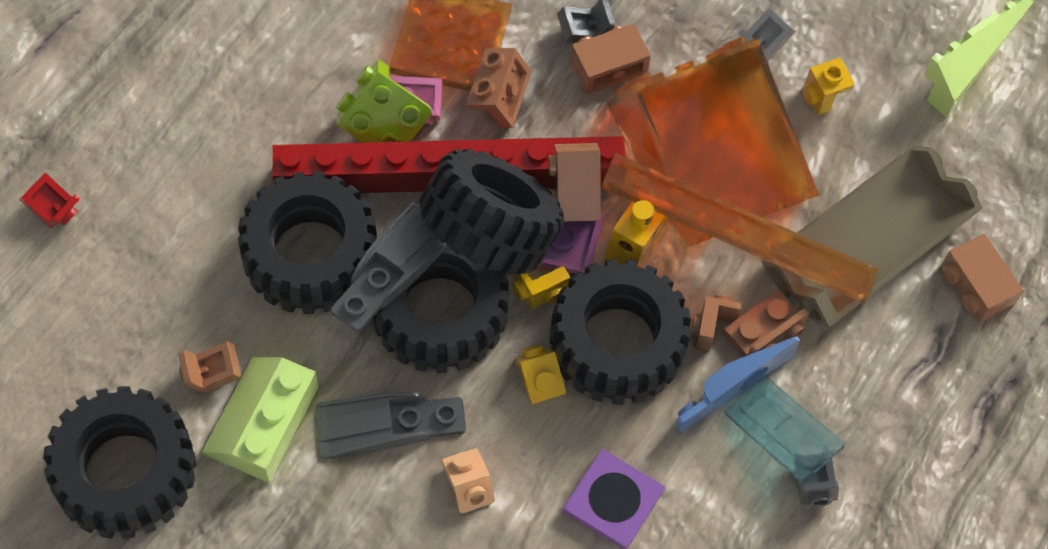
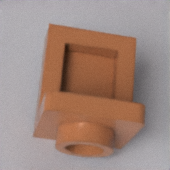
[691,295,741,352]
[178,341,242,394]

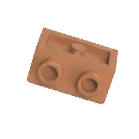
[467,48,532,128]
[722,289,810,357]

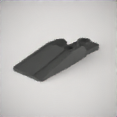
[331,202,449,332]
[316,392,466,459]

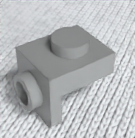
[738,8,795,62]

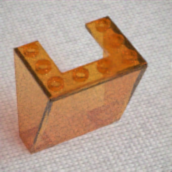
[606,36,819,248]

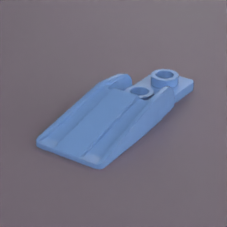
[675,337,800,434]

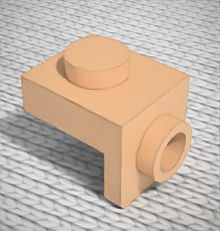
[442,448,495,513]

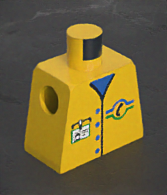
[604,193,669,267]

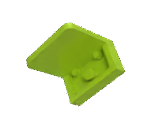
[336,59,432,143]

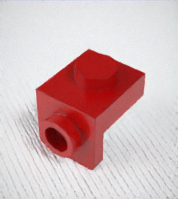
[19,172,80,229]

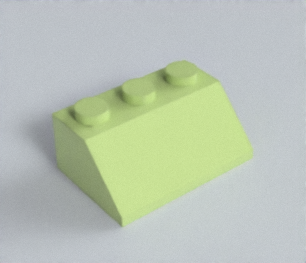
[202,357,318,483]

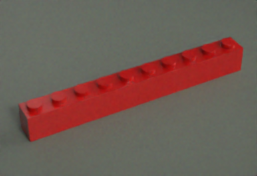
[272,136,627,193]

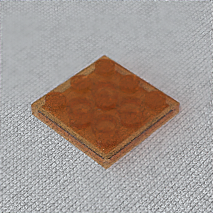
[389,0,512,91]

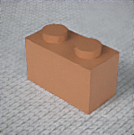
[570,23,651,95]
[548,143,601,222]
[941,233,1024,323]

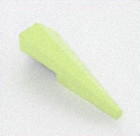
[924,0,1034,118]

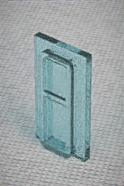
[724,376,845,484]

